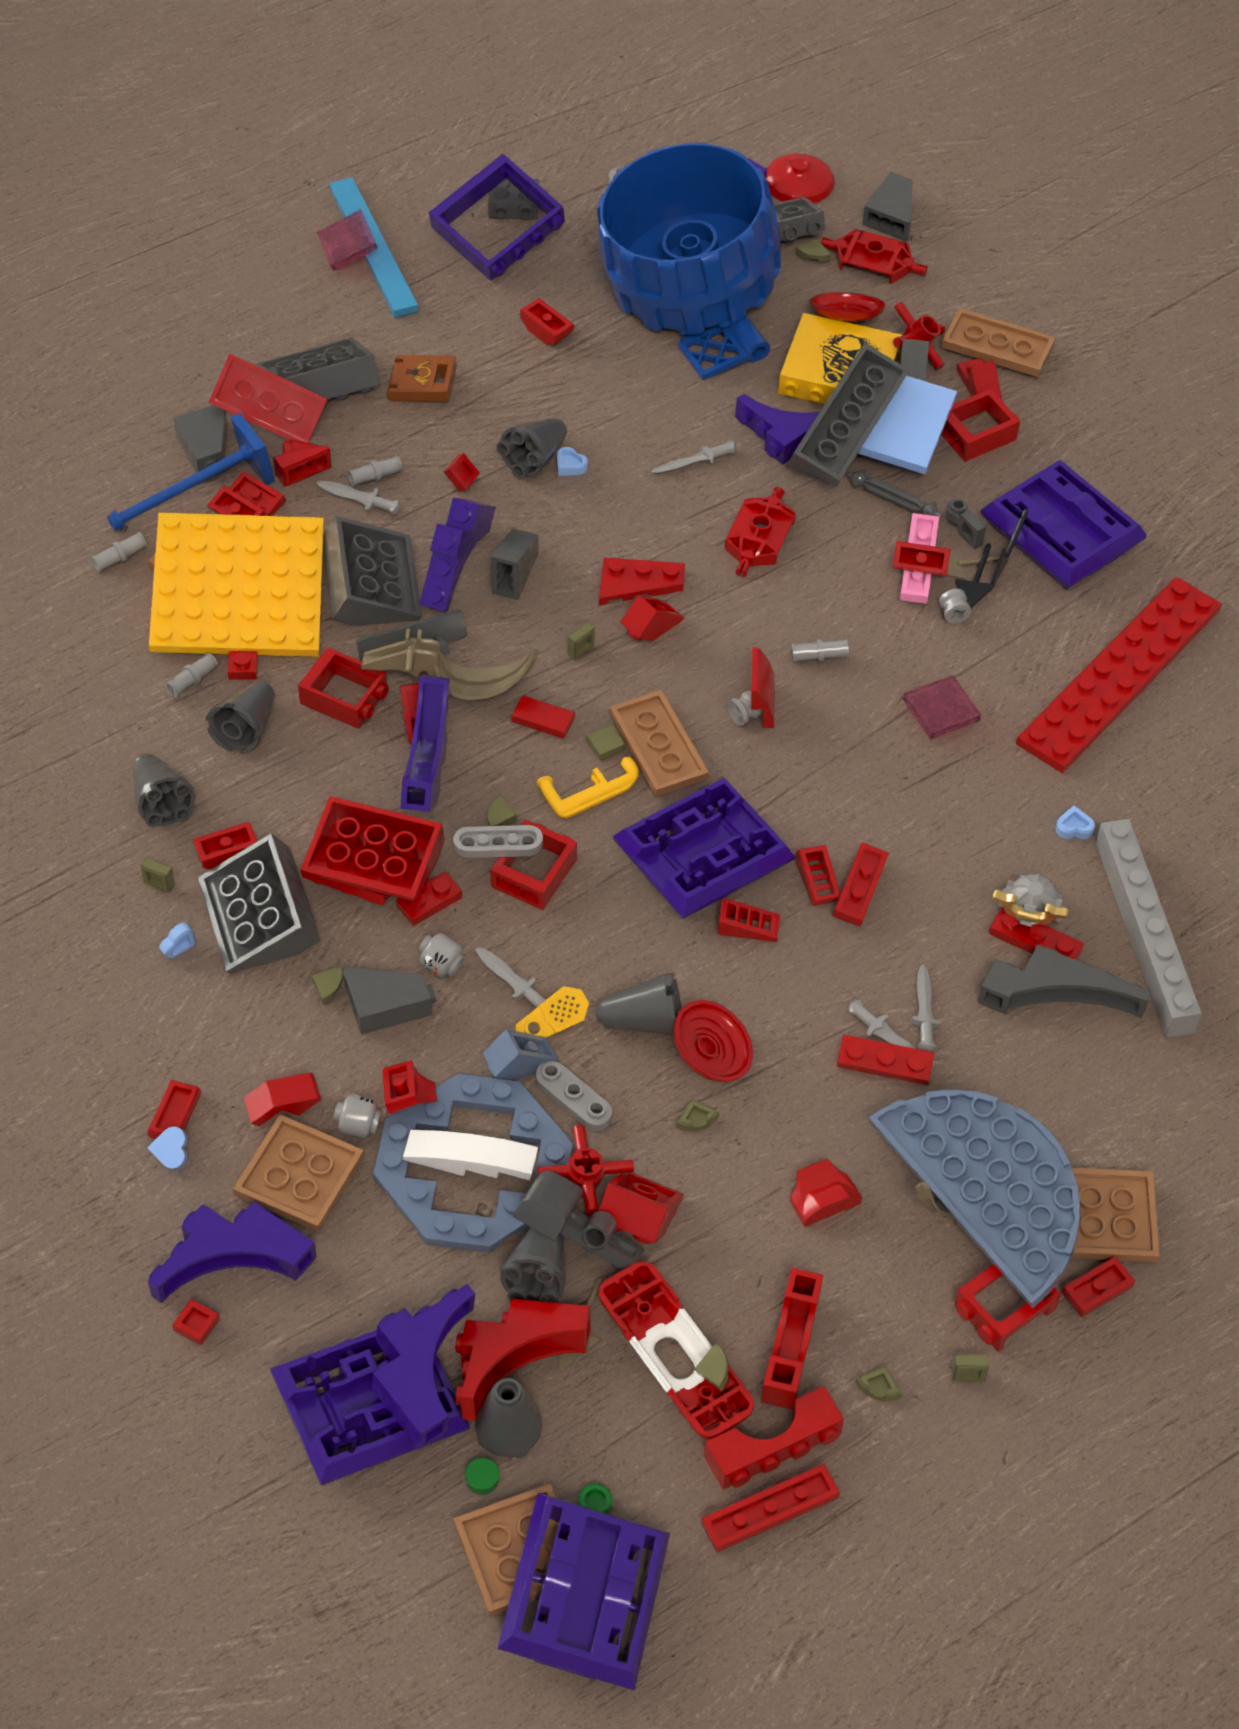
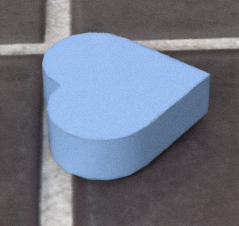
[557,447,588,476]
[1055,805,1095,839]
[159,923,196,958]
[148,1127,188,1169]

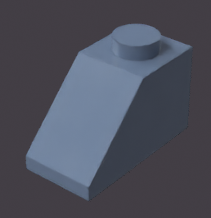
[482,1030,559,1081]

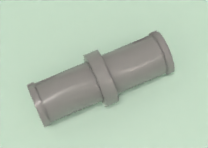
[347,455,403,487]
[91,532,148,572]
[791,639,849,662]
[164,653,218,698]

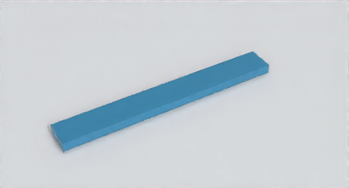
[329,177,418,318]

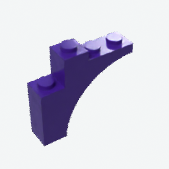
[735,394,820,464]
[419,498,496,612]
[400,675,450,812]
[148,1202,316,1303]
[372,1284,475,1450]

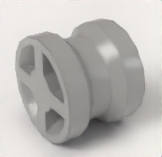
[939,589,972,624]
[727,691,762,726]

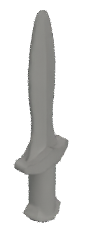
[652,441,736,473]
[317,481,401,516]
[476,947,552,1008]
[911,965,941,1052]
[848,1000,916,1049]

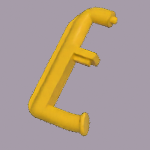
[536,757,639,818]

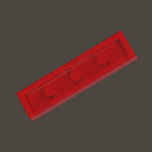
[701,1464,840,1553]

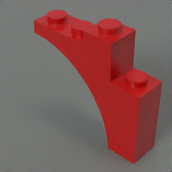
[455,1299,591,1421]

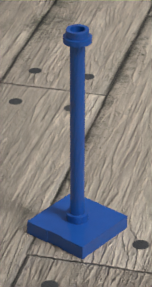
[107,413,275,531]

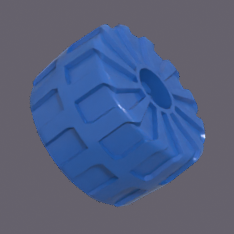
[597,143,781,335]

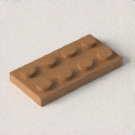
[941,308,1056,377]
[609,689,709,797]

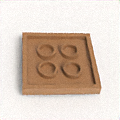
[233,1114,365,1232]
[1071,1168,1160,1263]
[453,1483,568,1617]

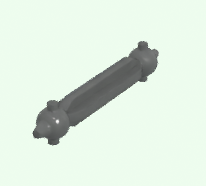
[847,469,942,518]

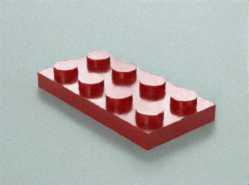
[208,353,328,443]

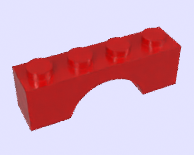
[761,1267,824,1410]
[704,1386,844,1490]

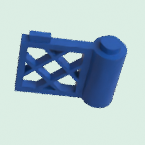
[678,315,770,380]

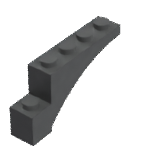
[978,944,1151,1018]

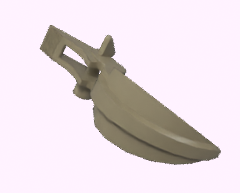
[361,628,539,701]

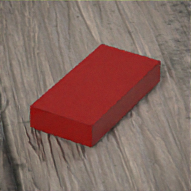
[511,695,575,739]
[147,1080,201,1139]

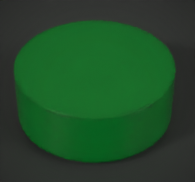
[465,1458,500,1495]
[578,1484,612,1514]

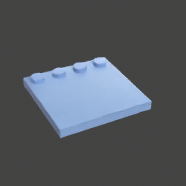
[858,376,957,474]

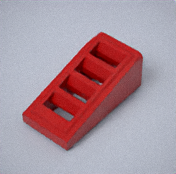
[273,445,332,487]
[795,844,841,906]
[718,899,781,942]

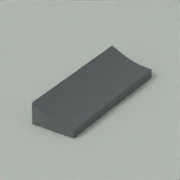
[787,343,910,486]

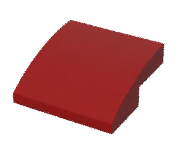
[207,471,286,516]
[751,647,775,728]

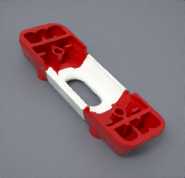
[599,1262,754,1440]

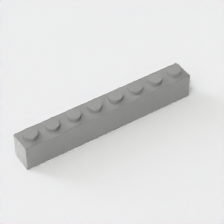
[1096,819,1202,1038]

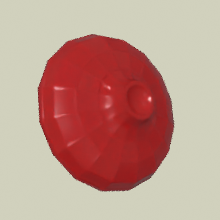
[766,153,834,203]
[810,292,885,324]
[673,999,753,1082]

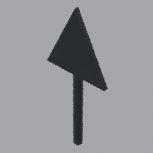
[990,509,1029,592]
[955,543,995,608]

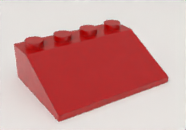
[300,796,444,902]

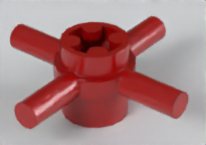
[893,302,945,370]
[537,1125,634,1215]

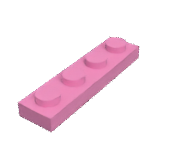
[900,513,939,604]

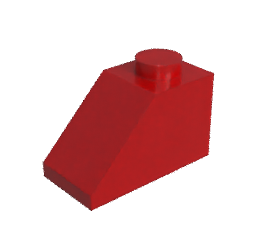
[620,595,684,641]

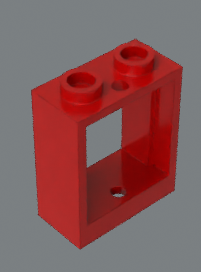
[941,389,1020,462]
[298,647,389,729]
[491,819,577,910]

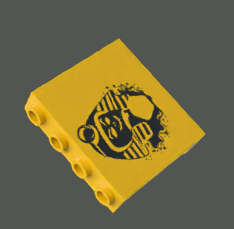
[778,313,903,404]

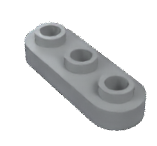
[453,825,543,858]
[536,1061,612,1131]

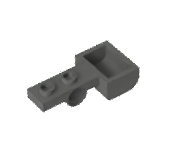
[513,1171,645,1270]

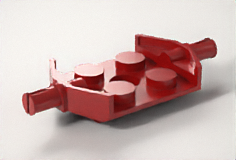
[821,229,928,284]
[725,487,796,577]

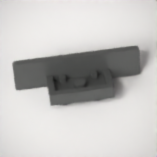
[356,610,467,662]

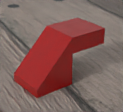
[244,1072,321,1126]

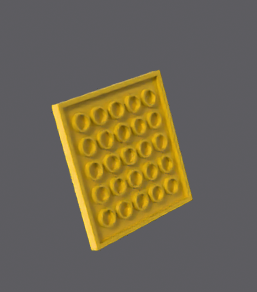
[149,513,324,657]

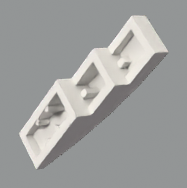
[402,1130,538,1180]

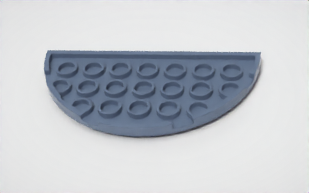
[869,1090,1081,1309]

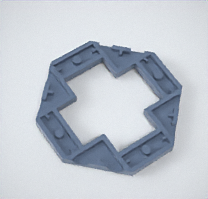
[373,1074,573,1253]

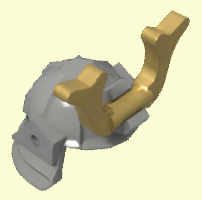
[993,873,1069,927]

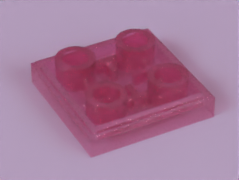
[317,209,378,271]
[903,675,981,740]

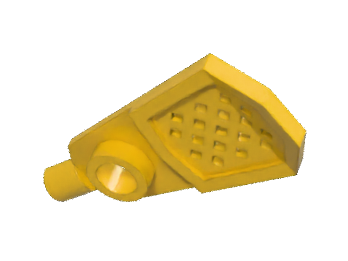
[515,986,589,1037]

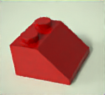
[599,1172,684,1244]

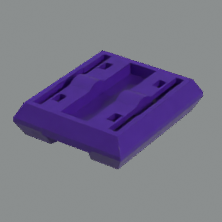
[980,460,1147,590]
[613,778,795,919]
[270,1316,470,1486]
[497,1493,670,1691]

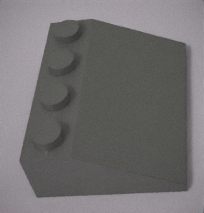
[255,337,380,399]
[323,516,422,625]
[198,833,320,974]

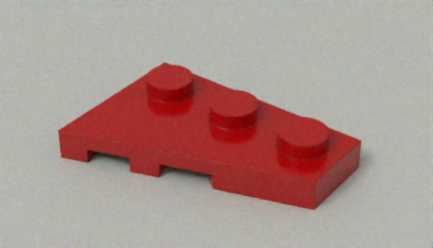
[599,557,685,606]

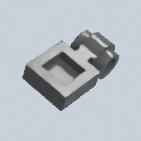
[946,499,986,549]

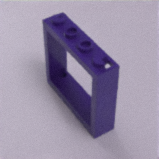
[429,154,565,281]

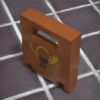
[387,355,457,402]

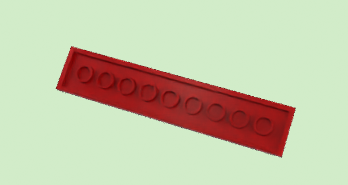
[1016,576,1222,774]

